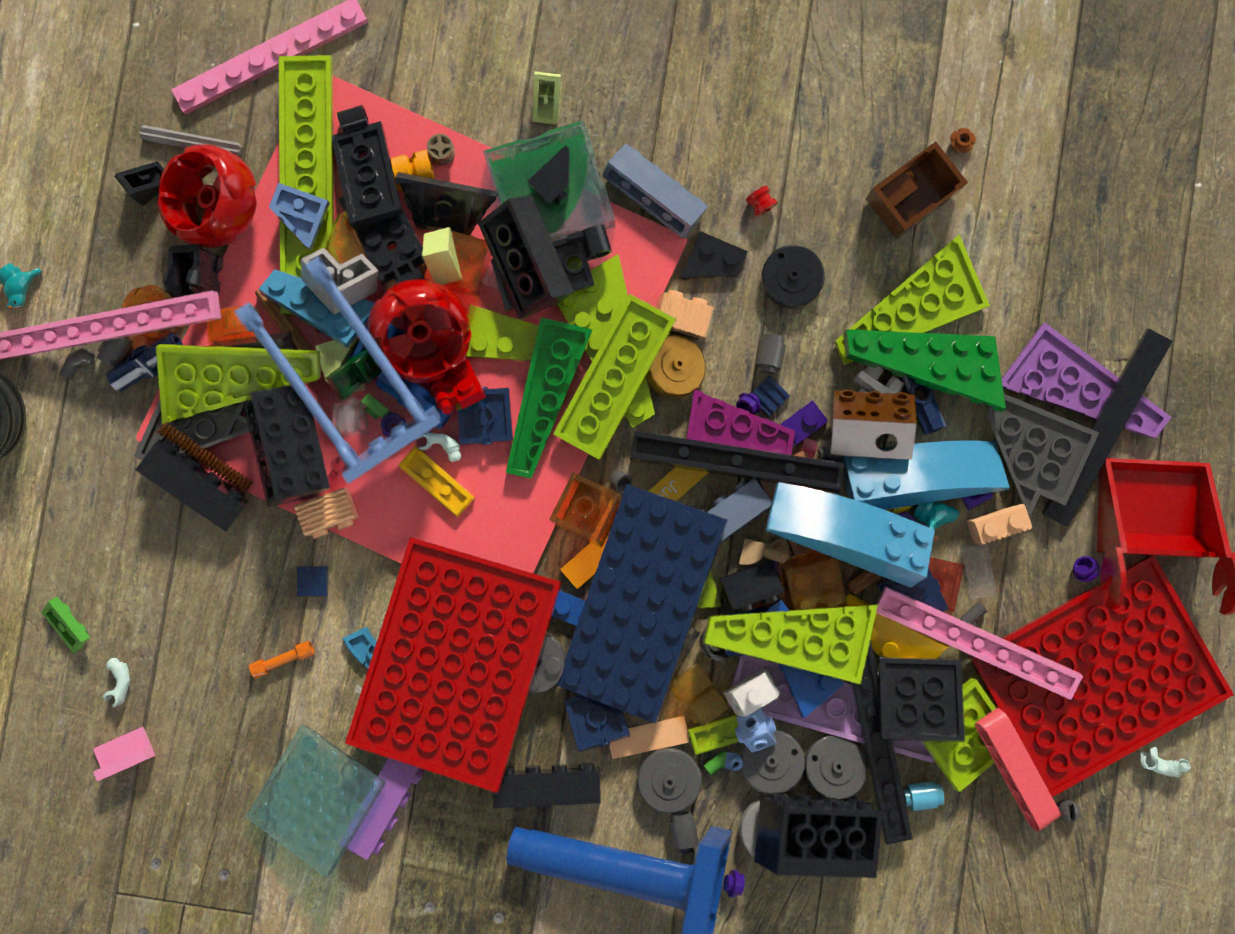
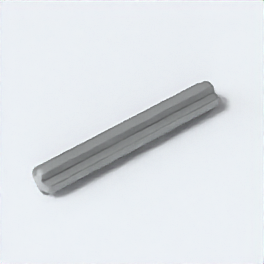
[140,125,242,157]

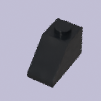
[528,145,570,210]

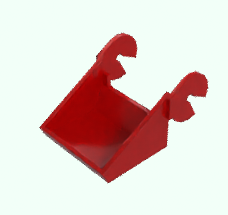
[1097,458,1235,615]

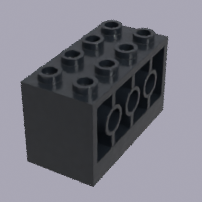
[243,382,330,508]
[754,792,883,878]

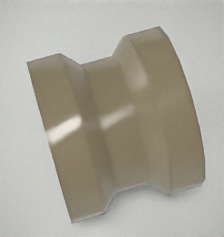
[427,134,455,165]

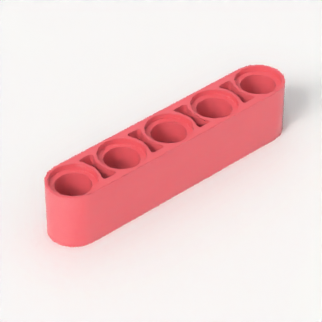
[975,708,1061,832]

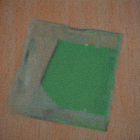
[483,120,615,242]

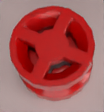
[745,185,778,217]

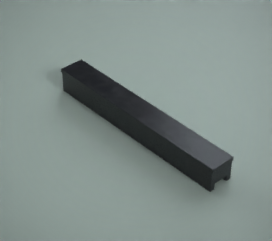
[630,431,844,493]

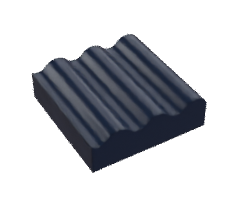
[752,375,790,417]
[297,566,328,596]

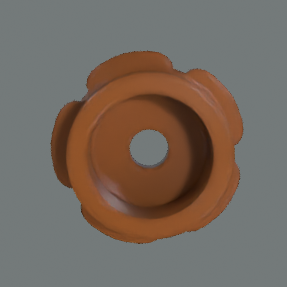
[950,127,976,153]

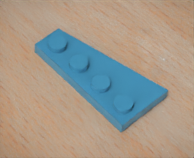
[259,269,375,348]

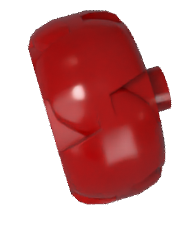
[158,144,257,248]
[367,279,472,383]

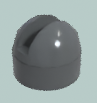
[609,471,632,494]
[1057,799,1080,822]

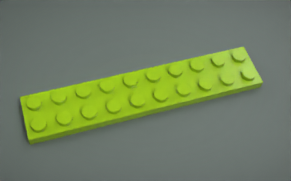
[279,55,334,315]

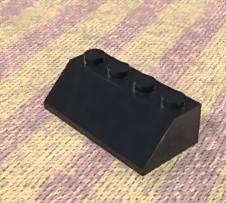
[478,195,574,319]

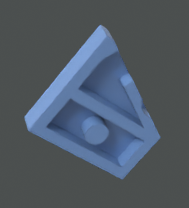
[269,183,330,250]

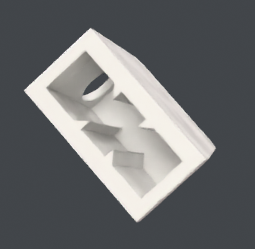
[723,666,780,717]

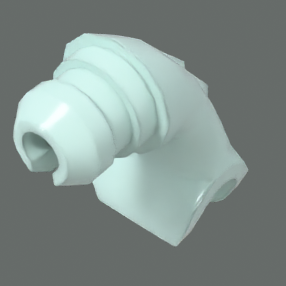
[417,432,461,462]
[103,658,130,708]
[1140,747,1191,777]

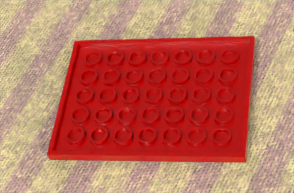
[345,537,562,793]
[968,555,1234,797]

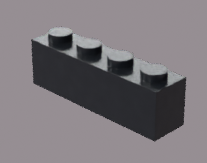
[135,439,248,532]
[493,763,601,809]

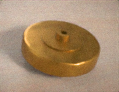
[646,334,706,398]

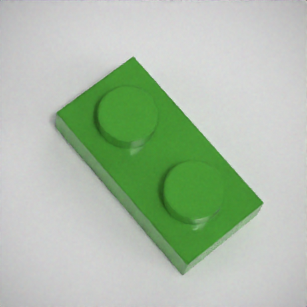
[41,597,90,653]

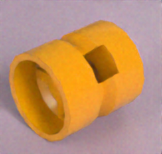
[391,150,435,191]

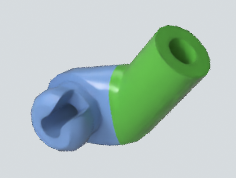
[704,751,743,776]

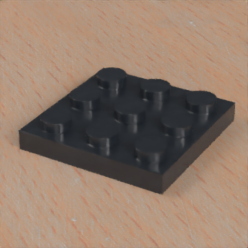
[878,658,965,743]

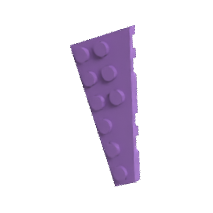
[1001,323,1171,439]

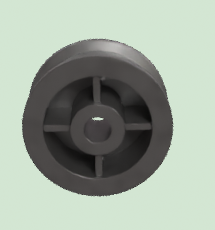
[529,634,566,693]

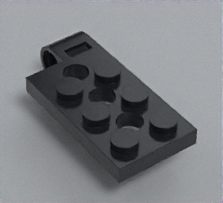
[491,225,612,312]

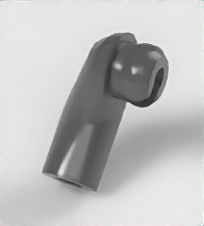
[59,347,95,379]
[960,602,987,627]

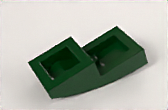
[326,349,382,399]

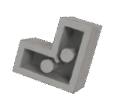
[301,248,378,315]

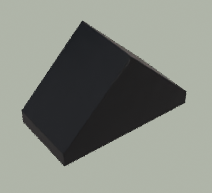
[114,161,164,206]

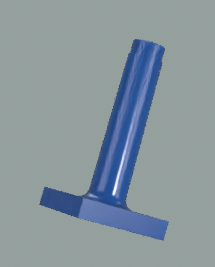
[506,826,732,934]

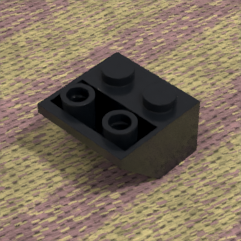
[719,561,784,613]

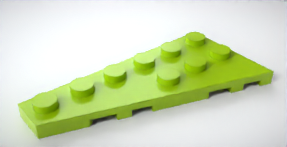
[834,234,990,366]
[557,254,655,429]
[156,344,321,425]
[703,605,878,684]

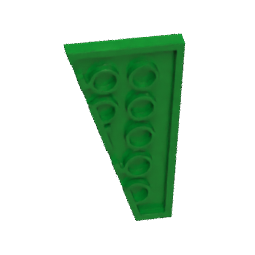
[843,329,1006,412]

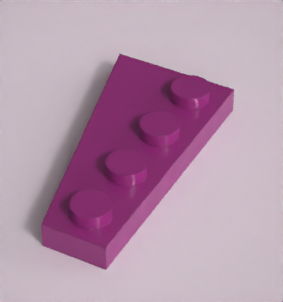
[687,389,795,455]

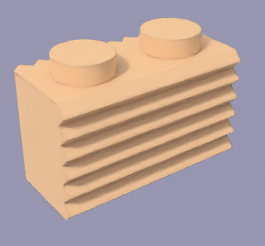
[656,290,714,339]
[294,487,359,539]
[967,504,1032,545]

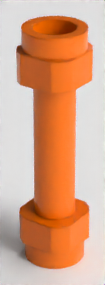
[249,640,315,679]

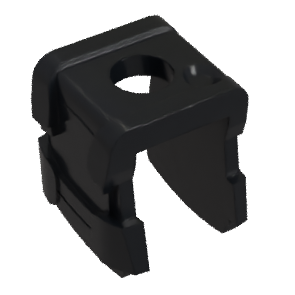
[162,244,223,298]

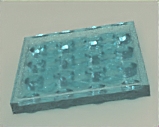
[246,725,387,877]

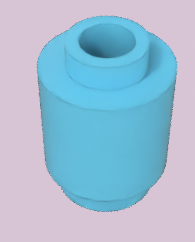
[903,781,944,811]

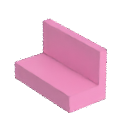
[93,727,156,781]

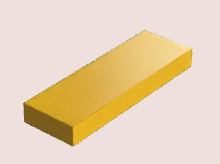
[398,446,475,517]

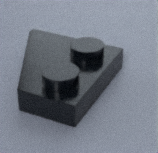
[680,231,748,280]

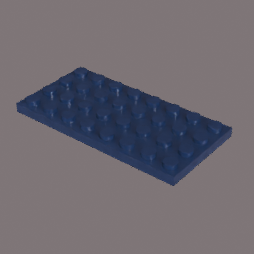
[556,484,728,724]

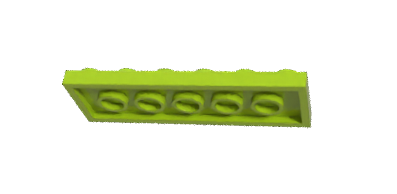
[553,293,677,460]

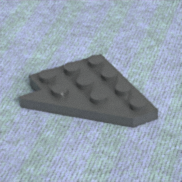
[987,394,1099,516]
[134,400,250,460]

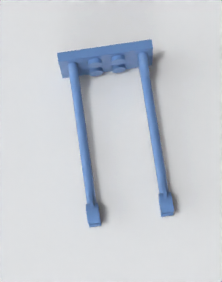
[235,256,440,484]

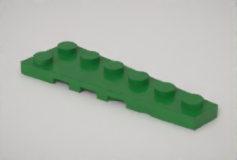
[506,317,592,478]

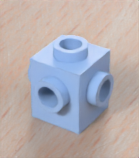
[735,708,777,753]

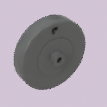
[741,730,805,795]
[803,735,868,800]
[637,747,702,814]

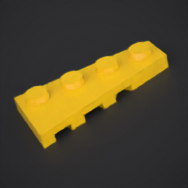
[836,594,948,659]

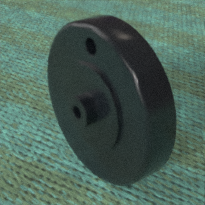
[761,245,825,309]

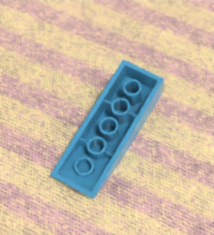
[842,441,1010,510]
[766,482,935,588]

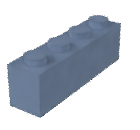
[602,143,708,239]
[702,478,772,545]

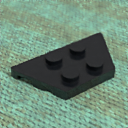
[395,172,498,238]

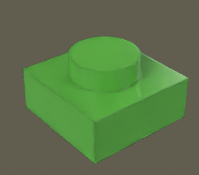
[361,393,392,420]

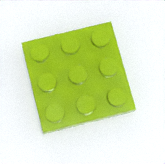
[922,678,996,792]

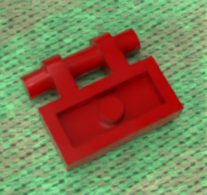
[429,359,486,414]

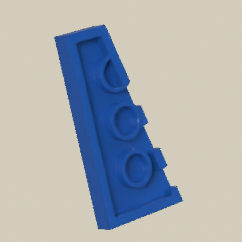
[761,599,844,718]

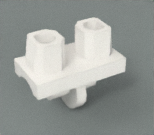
[854,366,904,394]

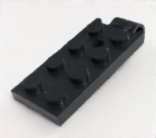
[332,105,403,229]
[338,196,425,285]

